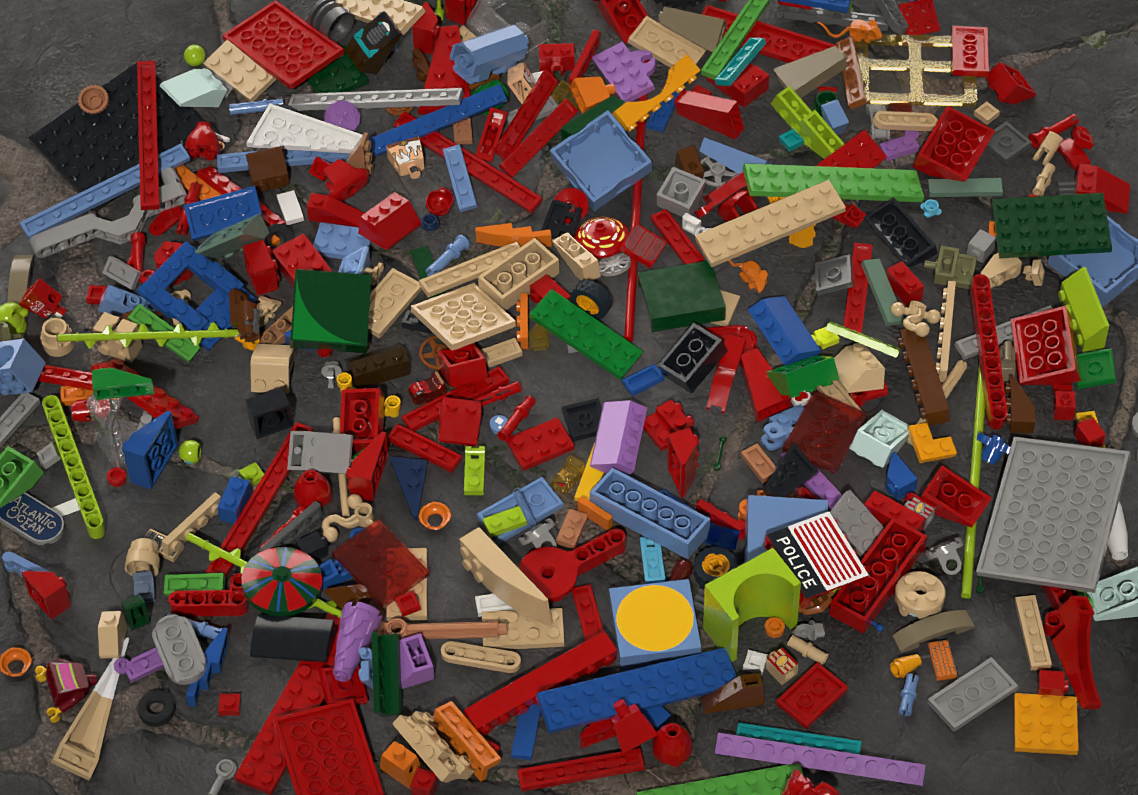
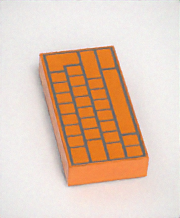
[927,640,957,681]

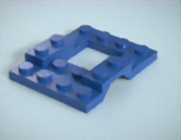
[137,241,257,351]

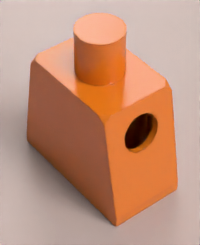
[570,76,616,114]
[380,741,422,789]

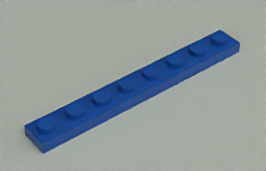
[369,84,507,157]

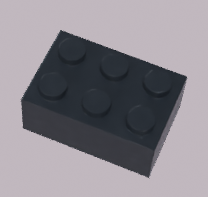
[658,323,728,394]

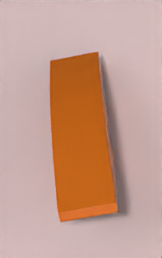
[475,223,552,247]

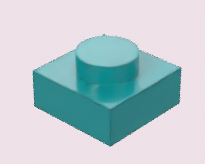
[779,129,804,152]

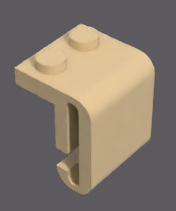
[251,344,296,394]

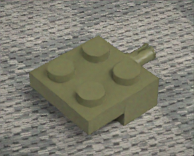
[924,246,977,289]

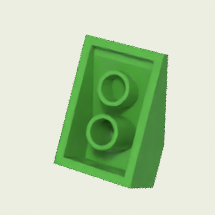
[0,446,44,508]

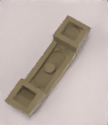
[7,255,34,308]
[892,610,975,654]

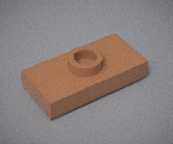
[453,117,473,145]

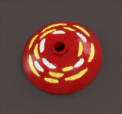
[574,216,629,258]

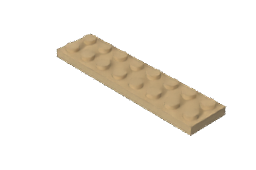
[695,180,846,268]

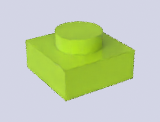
[239,462,264,487]

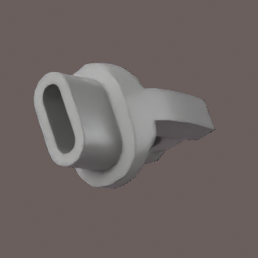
[321,361,342,388]
[791,620,825,641]

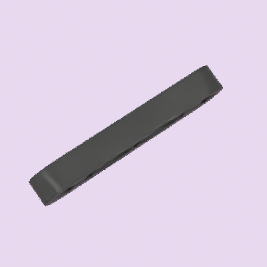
[875,0,908,35]

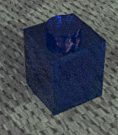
[706,523,740,550]

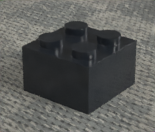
[246,387,293,439]

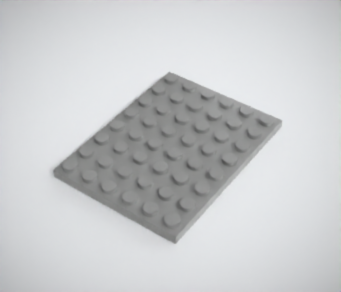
[976,437,1131,593]

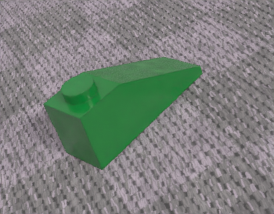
[92,368,155,400]

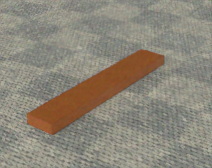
[836,36,867,110]

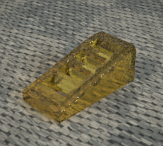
[551,80,580,110]

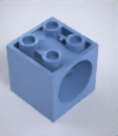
[0,339,46,396]

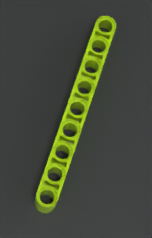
[42,395,106,539]

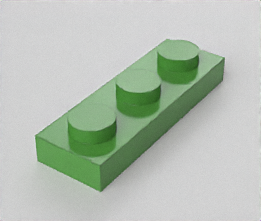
[164,573,225,596]

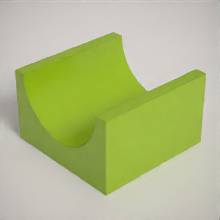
[703,548,801,663]

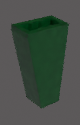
[561,96,626,141]

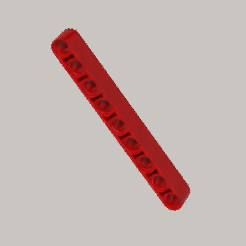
[970,274,1008,430]

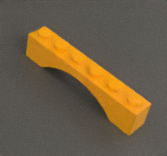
[612,54,701,132]

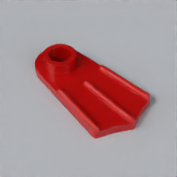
[149,206,183,236]

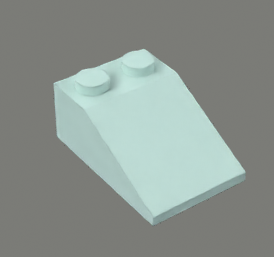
[160,68,227,107]
[850,410,910,468]
[1087,567,1138,621]

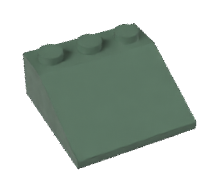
[195,213,270,258]

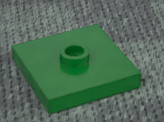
[1077,348,1117,389]

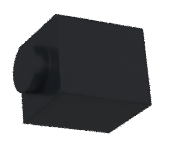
[296,531,329,561]

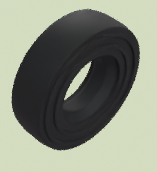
[264,224,294,257]
[137,690,175,727]

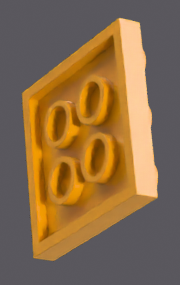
[1014,693,1078,755]

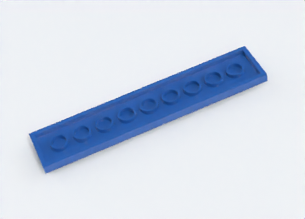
[536,648,737,734]

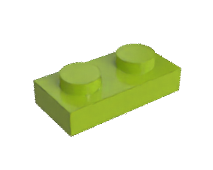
[483,506,527,538]

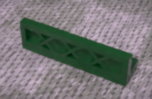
[371,631,402,717]

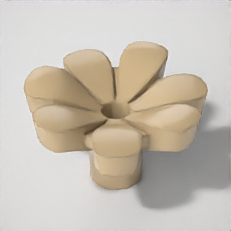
[364,263,384,286]

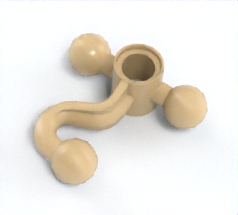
[890,301,941,337]
[322,494,382,542]

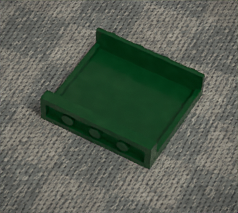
[637,261,726,332]

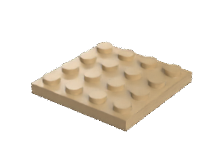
[411,283,516,351]

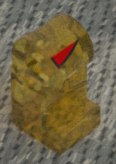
[551,455,584,495]

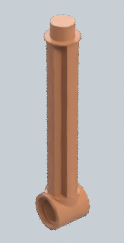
[386,618,508,640]

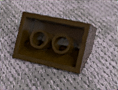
[345,344,410,389]

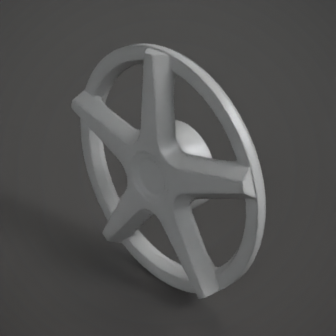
[701,156,738,187]

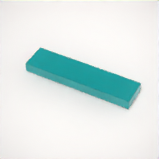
[714,38,766,86]

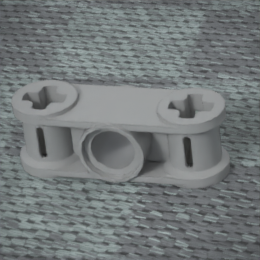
[865,98,890,140]

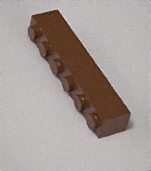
[898,329,950,426]

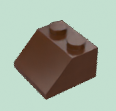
[246,146,289,193]

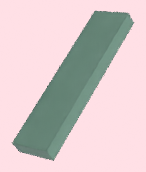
[928,178,1003,197]
[861,259,904,326]

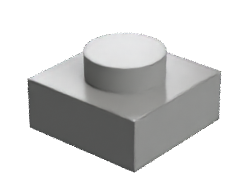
[37,442,61,469]

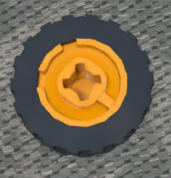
[570,279,613,320]
[694,546,738,588]

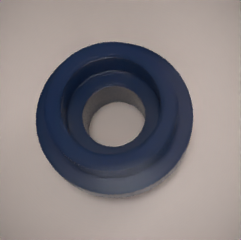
[421,214,439,231]

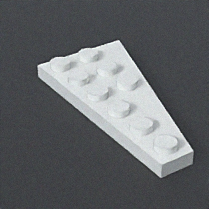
[247,103,362,153]

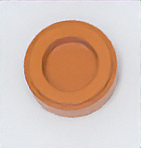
[764,617,785,638]

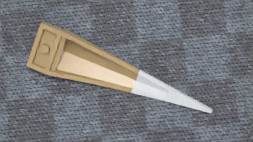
[51,637,129,781]

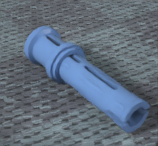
[426,235,470,276]

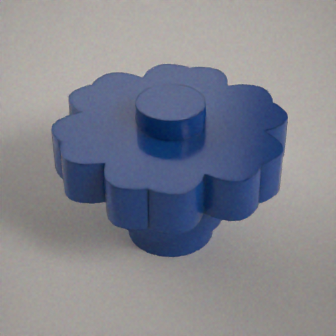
[976,432,1011,465]

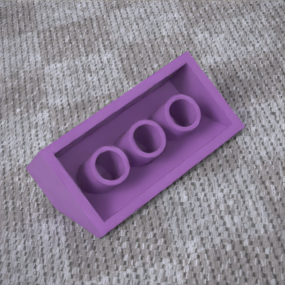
[589,400,647,476]

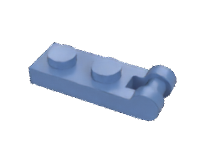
[2,551,50,577]

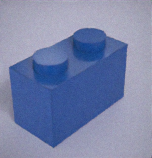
[217,476,252,524]

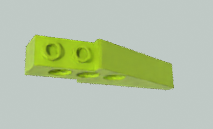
[770,85,844,159]

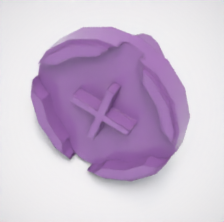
[324,100,360,132]

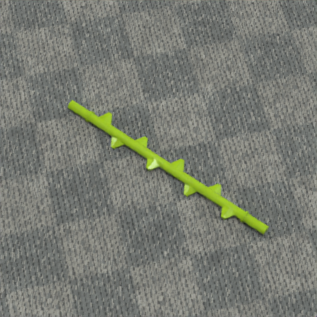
[56,323,240,349]
[185,532,342,618]

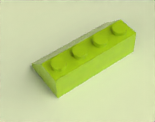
[1058,267,1109,352]

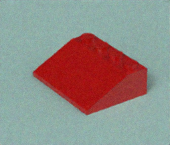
[913,105,995,182]
[1011,306,1081,385]

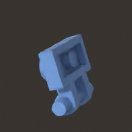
[359,647,373,689]

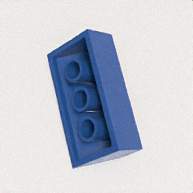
[748,296,822,366]

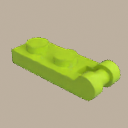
[464,446,485,495]

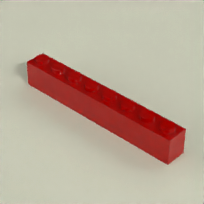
[464,631,617,735]

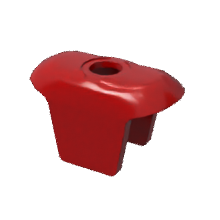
[323,159,369,202]
[717,190,758,222]

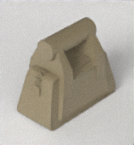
[999,341,1016,382]

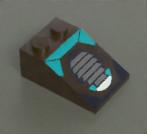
[345,11,402,75]

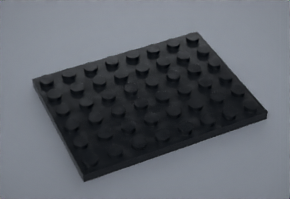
[28,59,203,212]

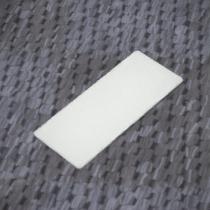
[52,499,79,517]

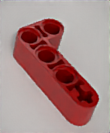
[168,573,249,617]
[1041,585,1073,638]

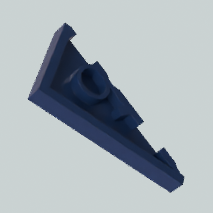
[390,457,428,521]

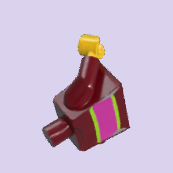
[35,659,97,723]

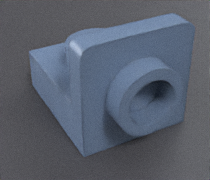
[132,571,155,603]

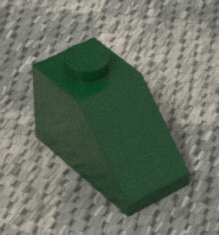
[121,595,150,631]

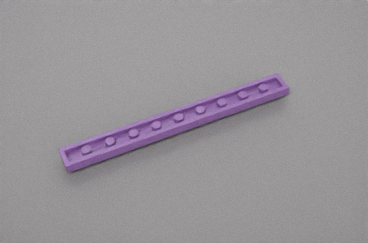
[715,733,925,786]

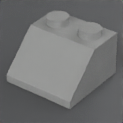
[656,167,706,216]

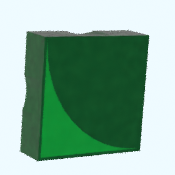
[290,269,371,354]

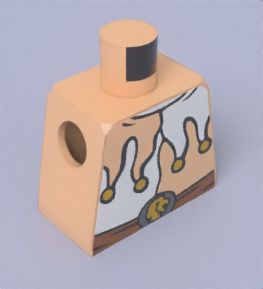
[507,63,536,104]
[386,136,424,179]

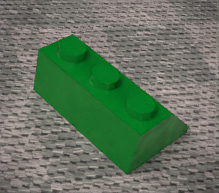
[767,355,839,398]

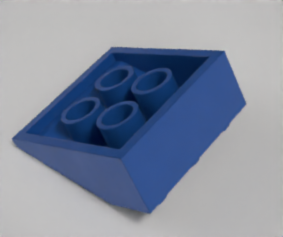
[122,411,178,489]

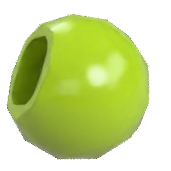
[184,45,206,67]
[178,440,201,465]

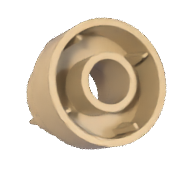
[40,317,75,357]
[125,538,160,577]

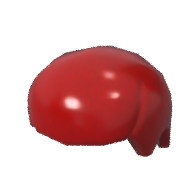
[426,187,453,216]

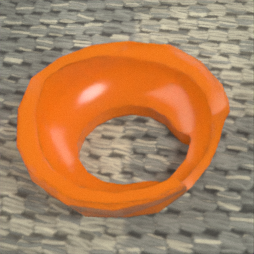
[418,502,451,530]
[0,647,32,677]

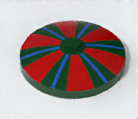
[241,547,322,616]

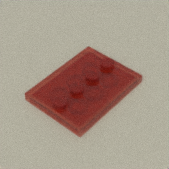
[782,391,868,474]
[332,519,430,609]

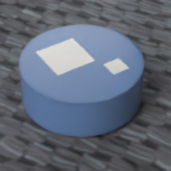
[490,415,508,434]

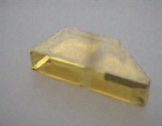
[529,324,549,351]

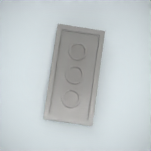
[927,657,1018,732]

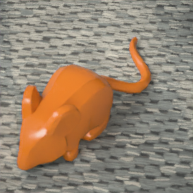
[818,19,882,43]
[728,260,768,293]

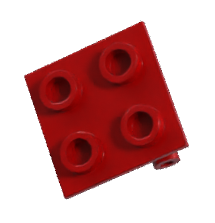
[899,0,941,38]

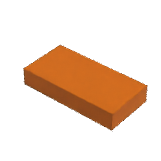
[577,496,613,532]

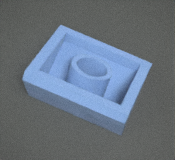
[338,246,371,274]

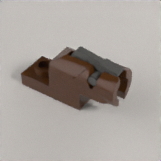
[229,289,260,342]

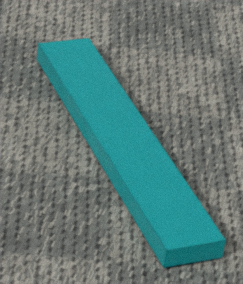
[736,722,862,755]

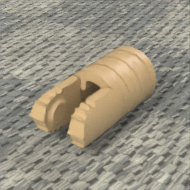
[1033,131,1063,165]

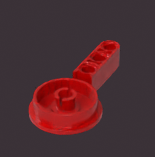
[518,529,626,603]

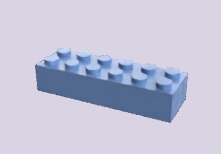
[589,468,710,559]

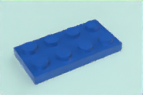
[184,186,264,241]

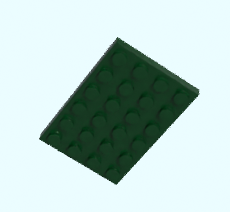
[992,193,1112,259]

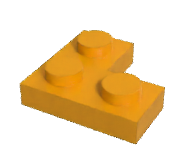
[907,423,957,463]

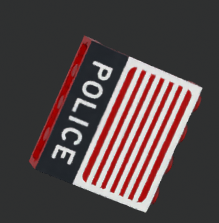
[763,512,869,609]

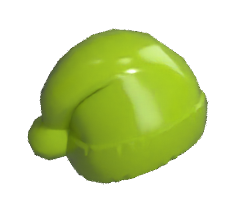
[0,302,29,334]

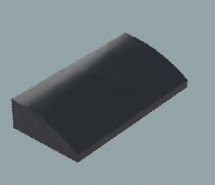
[864,197,938,267]
[250,615,337,663]

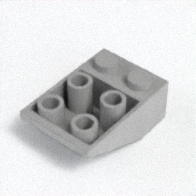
[287,431,353,474]

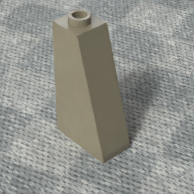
[658,6,727,55]
[773,46,848,98]

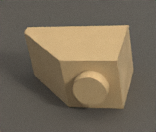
[98,611,128,659]

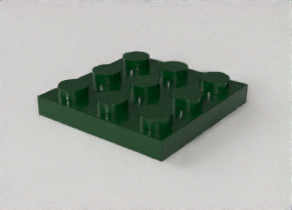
[306,45,368,93]

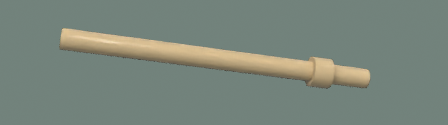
[332,417,350,518]

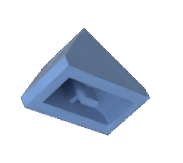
[821,99,849,135]

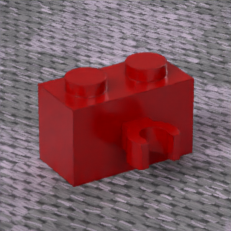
[539,43,575,76]

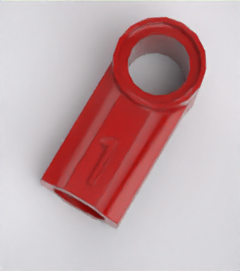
[849,380,888,407]

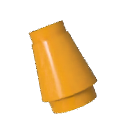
[890,654,922,678]

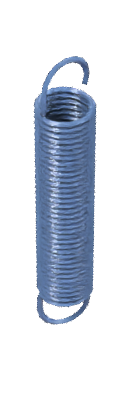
[513,488,536,529]

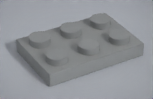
[830,490,884,559]

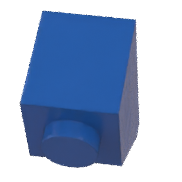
[885,452,918,500]

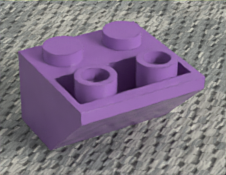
[400,633,434,689]

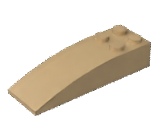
[459,527,552,626]

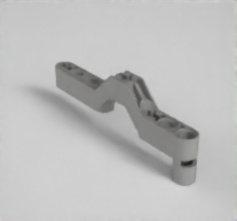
[29,167,188,258]

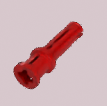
[1029,114,1079,149]

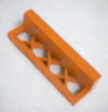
[433,701,501,782]

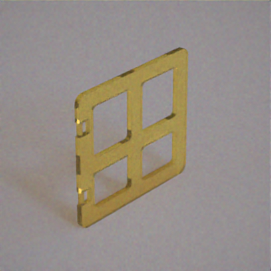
[855,34,977,107]

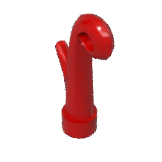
[127,232,155,283]

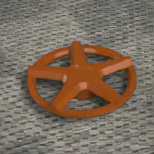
[419,336,449,372]

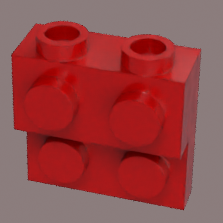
[643,399,694,452]

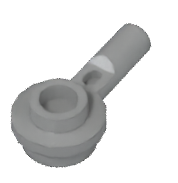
[208,759,237,795]

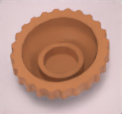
[78,85,109,114]

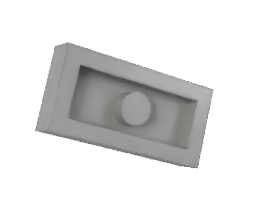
[102,256,142,289]

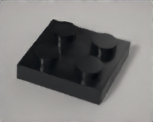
[561,398,602,442]

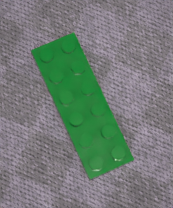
[529,289,643,381]

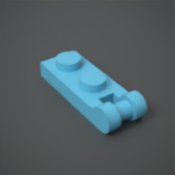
[639,536,665,584]

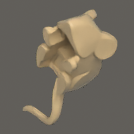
[235,296,282,337]

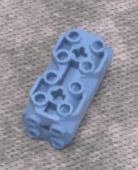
[450,25,529,84]

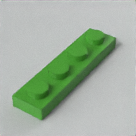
[127,303,200,363]

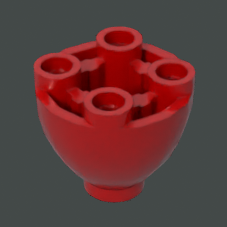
[185,122,220,161]
[293,470,332,508]
[652,723,693,767]

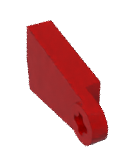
[694,171,747,218]

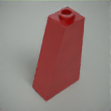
[674,90,745,140]
[740,348,791,422]

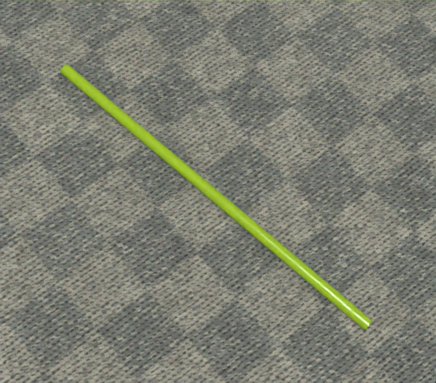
[961,351,989,599]

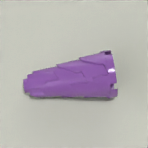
[333,602,383,682]

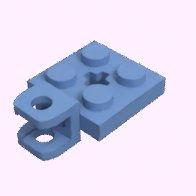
[761,404,823,451]

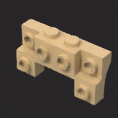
[393,711,475,783]

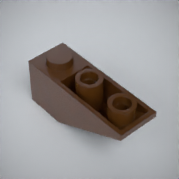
[1005,375,1035,433]
[701,673,765,714]

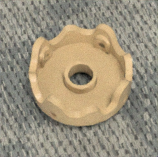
[894,571,946,619]

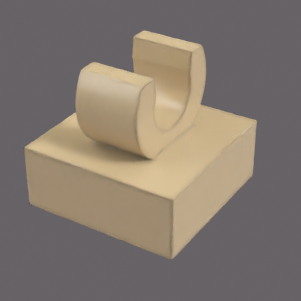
[1023,259,1045,286]

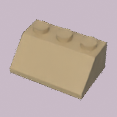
[834,343,885,393]

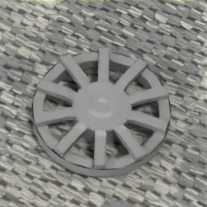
[598,253,631,276]

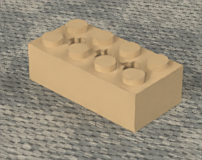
[478,238,559,311]

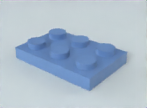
[313,222,372,259]

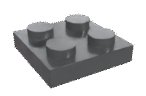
[986,121,1032,164]
[815,254,854,296]

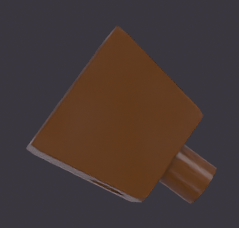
[674,145,704,179]

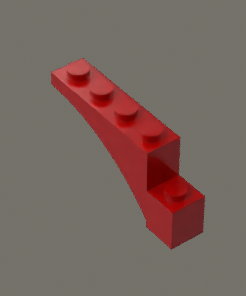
[1052,596,1102,710]

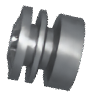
[307,0,354,43]

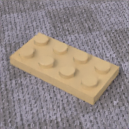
[628,16,706,68]
[203,40,276,102]
[368,268,422,338]
[386,548,427,621]
[482,608,564,650]

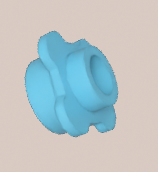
[920,199,941,218]

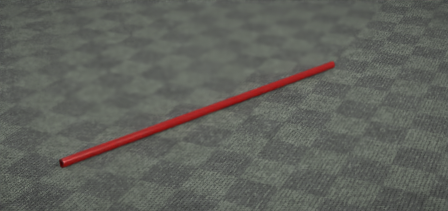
[624,60,649,342]

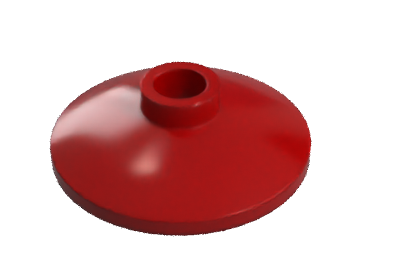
[554,188,589,224]

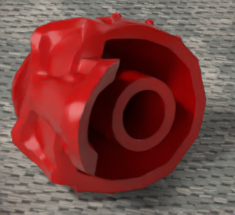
[781,769,840,795]

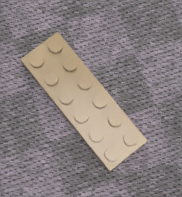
[336,0,425,35]

